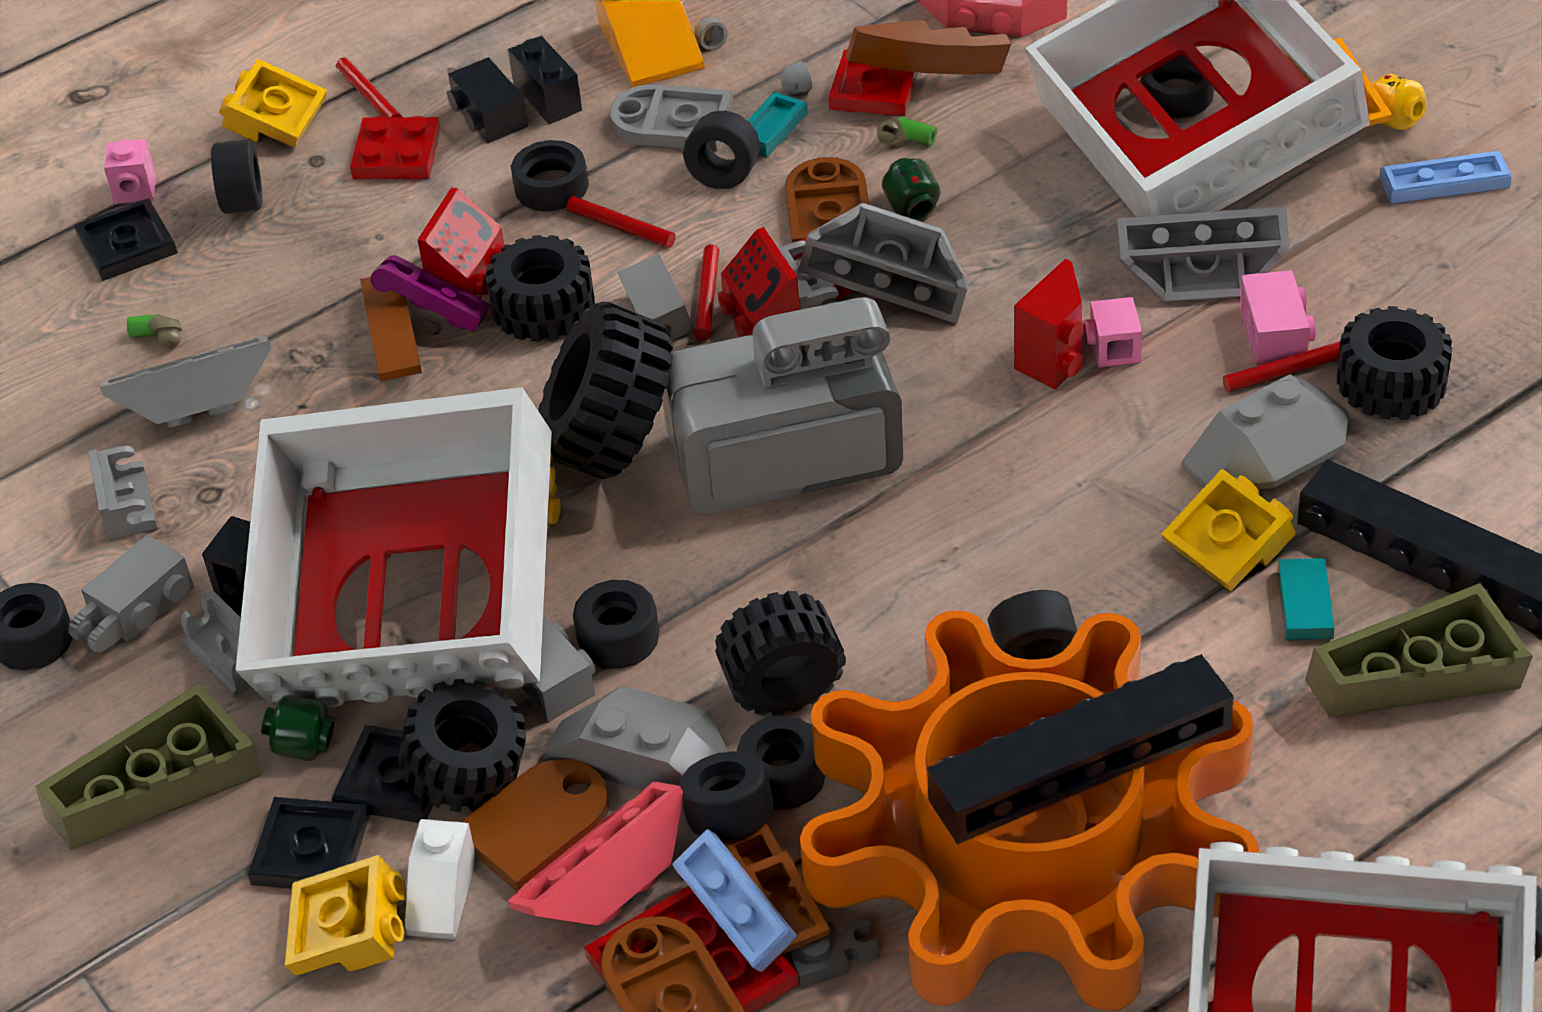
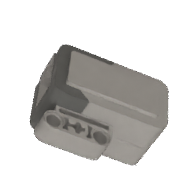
[662,297,903,514]

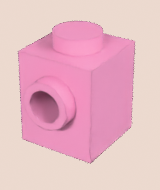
[104,139,156,204]
[1083,297,1142,367]

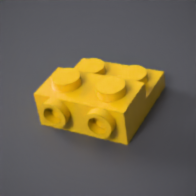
[219,58,328,148]
[1161,469,1296,592]
[285,855,407,976]

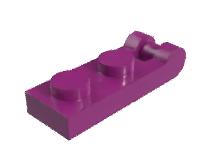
[370,255,491,332]

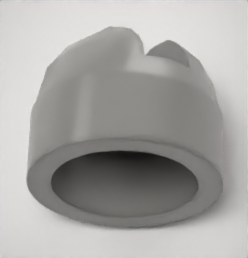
[694,17,727,50]
[780,61,813,95]

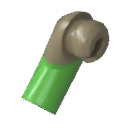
[877,117,937,147]
[127,314,182,347]

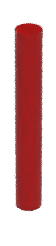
[336,57,403,117]
[567,196,676,248]
[694,244,720,341]
[1222,341,1340,392]

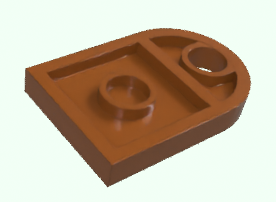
[786,157,869,243]
[460,759,609,892]
[601,917,745,1012]

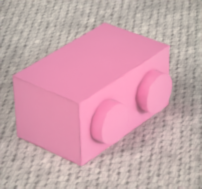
[1239,270,1315,364]

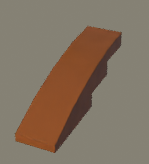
[846,20,1011,75]
[360,277,422,381]
[721,823,830,954]

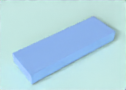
[1379,151,1512,204]
[672,829,797,972]

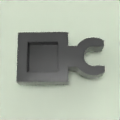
[787,918,880,988]

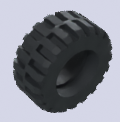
[538,302,673,479]

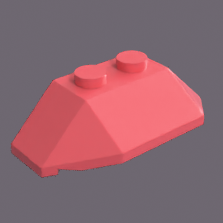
[919,0,1068,37]
[507,781,683,926]

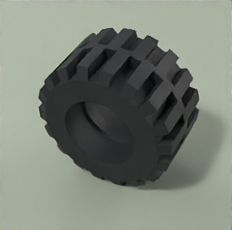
[486,235,595,342]
[1336,306,1453,420]
[715,591,846,716]
[399,679,526,812]

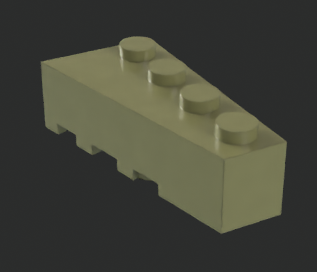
[1305,583,1533,717]
[35,683,260,849]

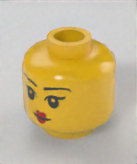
[1372,73,1426,131]

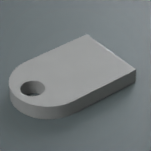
[610,84,733,152]

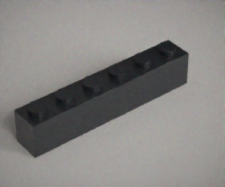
[1297,459,1542,635]
[927,654,1234,845]

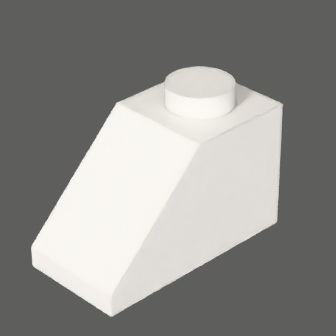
[405,819,477,940]

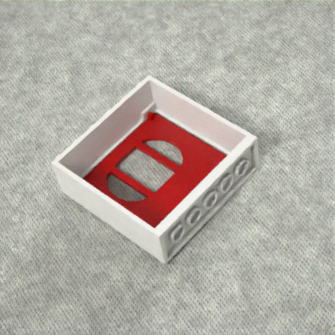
[1025,0,1370,217]
[236,387,552,708]
[1188,842,1537,1012]

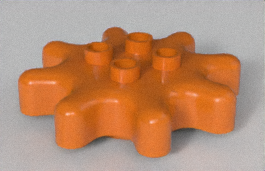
[800,610,1260,1012]

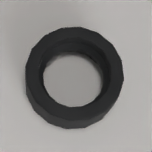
[1140,55,1214,118]
[511,140,589,211]

